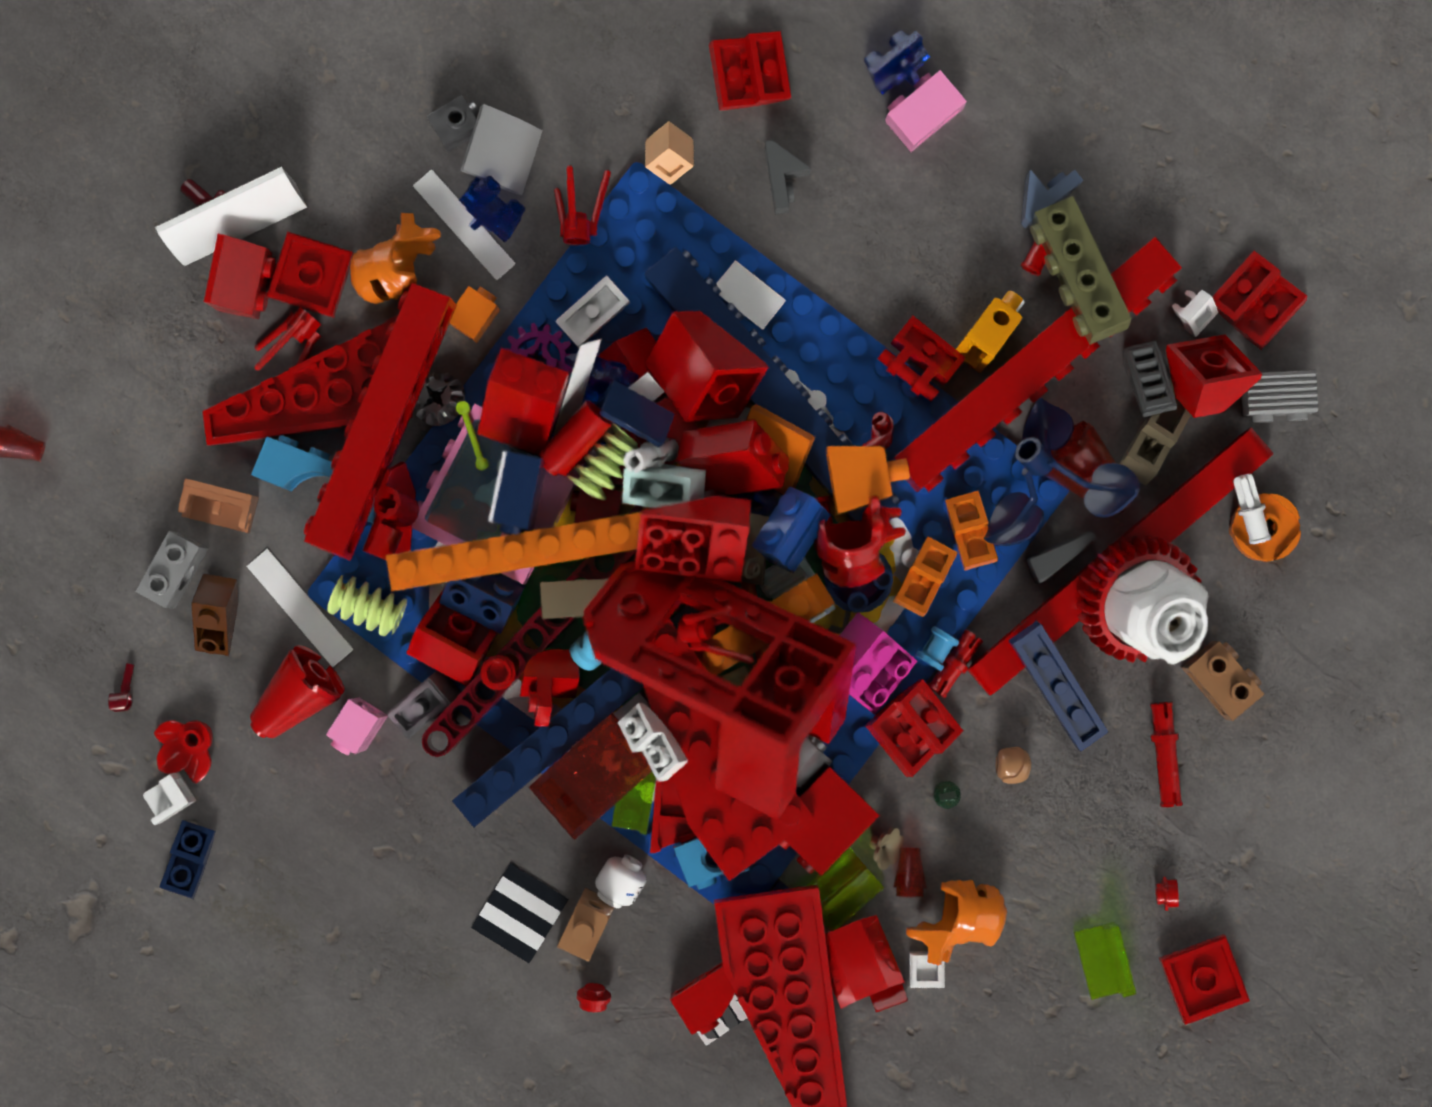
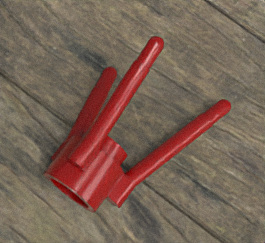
[554,165,611,245]
[254,307,321,371]
[678,605,754,664]

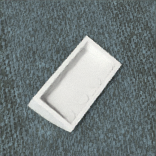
[155,167,307,266]

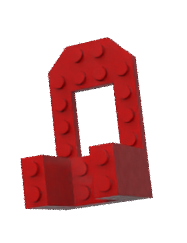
[583,561,856,820]

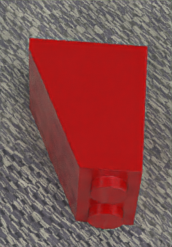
[645,311,769,422]
[477,348,569,458]

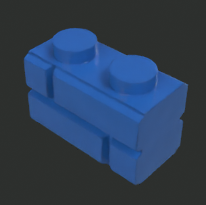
[752,487,831,573]

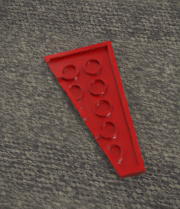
[202,315,413,446]

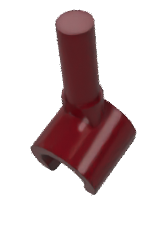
[108,663,135,712]

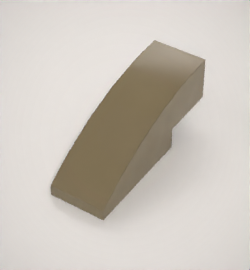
[1119,378,1191,485]

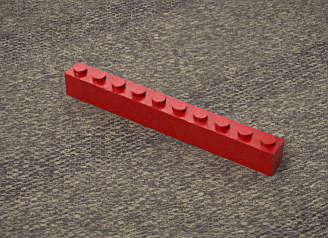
[891,237,1182,492]

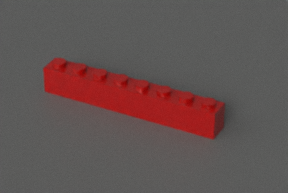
[304,283,457,561]

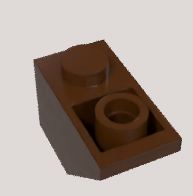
[191,574,238,656]

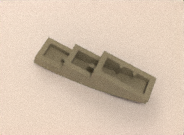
[540,579,680,619]

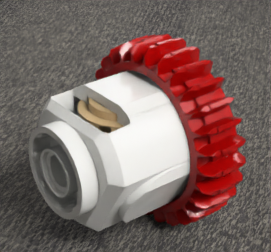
[1076,535,1208,664]

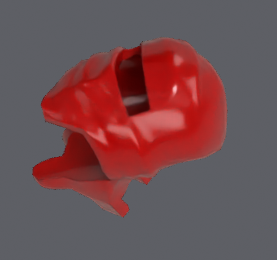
[817,495,906,588]

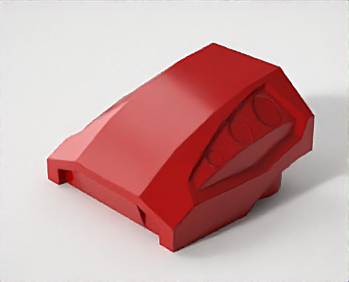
[825,915,905,1009]

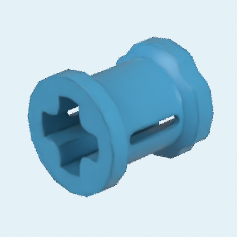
[915,626,959,671]

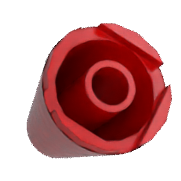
[250,645,345,739]

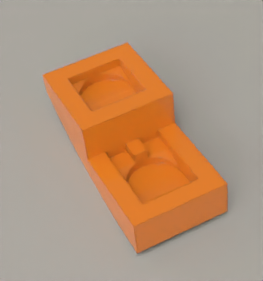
[945,491,998,571]
[893,536,958,617]

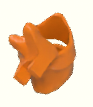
[350,213,441,304]
[906,879,1007,965]

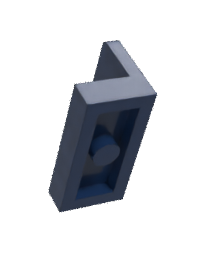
[596,380,675,447]

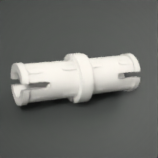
[624,438,679,473]

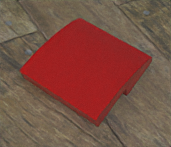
[709,31,792,111]
[1212,250,1308,351]
[865,679,964,777]

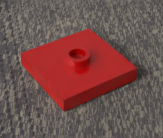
[267,231,354,318]
[1159,934,1250,1025]

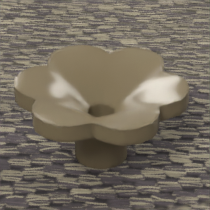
[869,827,904,870]

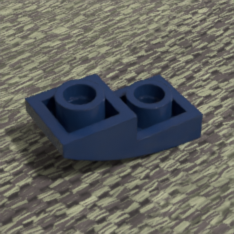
[159,820,216,900]

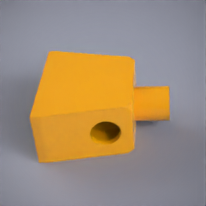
[956,291,1025,373]

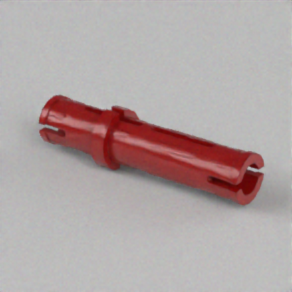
[1150,702,1183,807]

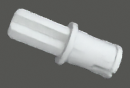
[1233,474,1271,544]

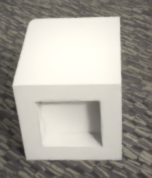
[143,772,197,825]

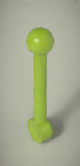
[456,401,489,471]

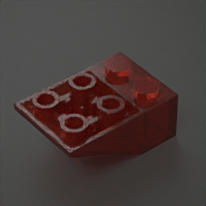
[529,713,652,840]

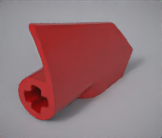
[362,462,419,561]

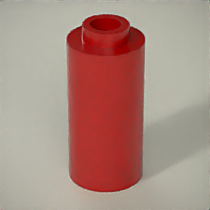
[540,400,613,476]

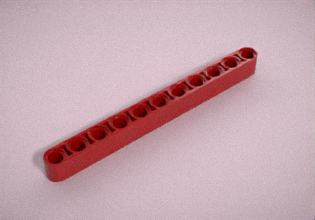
[967,427,1274,696]

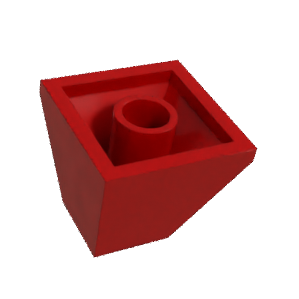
[1166,334,1262,418]

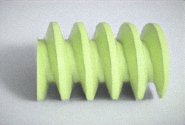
[567,424,639,501]
[327,575,407,637]

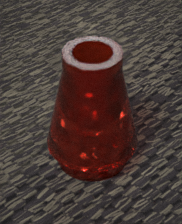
[0,424,46,462]
[893,847,927,898]

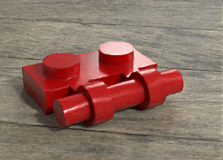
[878,316,966,402]

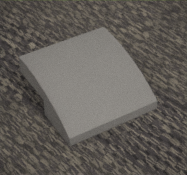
[460,104,543,196]

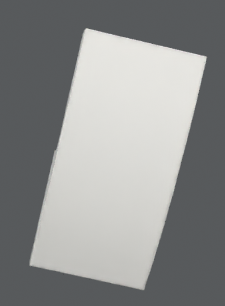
[618,703,688,781]

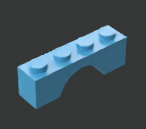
[251,435,377,523]

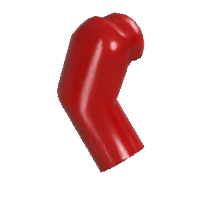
[862,412,894,450]

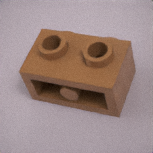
[1181,641,1264,721]

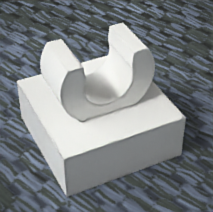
[1172,290,1219,337]

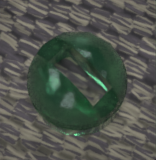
[933,781,961,809]

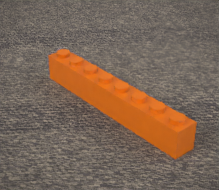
[386,512,641,591]

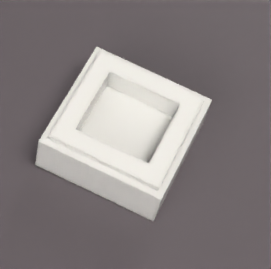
[909,951,945,988]

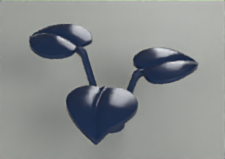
[984,398,1140,546]

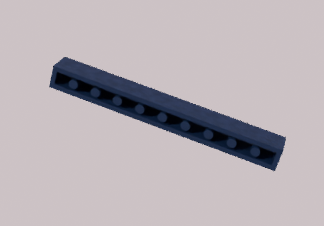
[644,247,901,521]
[452,580,726,827]

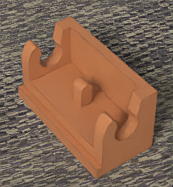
[178,478,259,533]

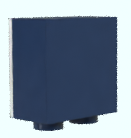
[489,451,546,535]

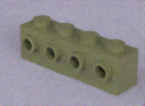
[1030,196,1132,345]

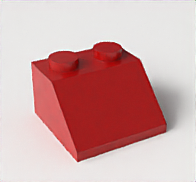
[204,233,276,319]
[406,587,498,686]

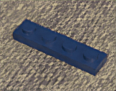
[1008,621,1109,752]

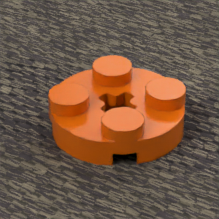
[1229,493,1301,562]

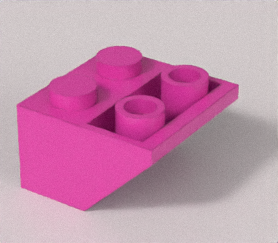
[839,612,918,715]

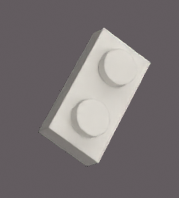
[555,275,630,348]

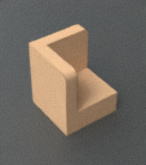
[645,121,694,185]

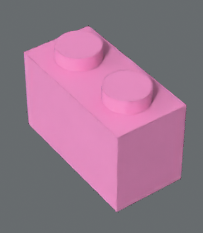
[885,70,967,152]
[326,697,388,755]

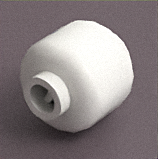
[595,855,646,908]

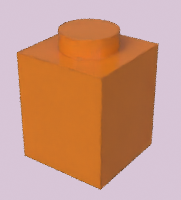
[449,286,500,343]

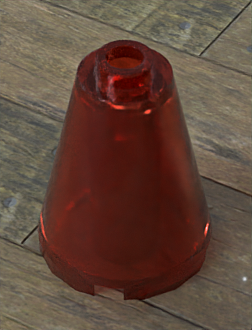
[1044,421,1133,514]

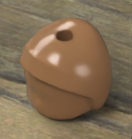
[996,747,1032,784]

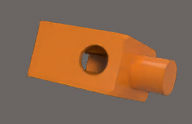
[825,446,910,515]

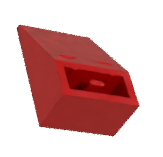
[634,496,751,582]

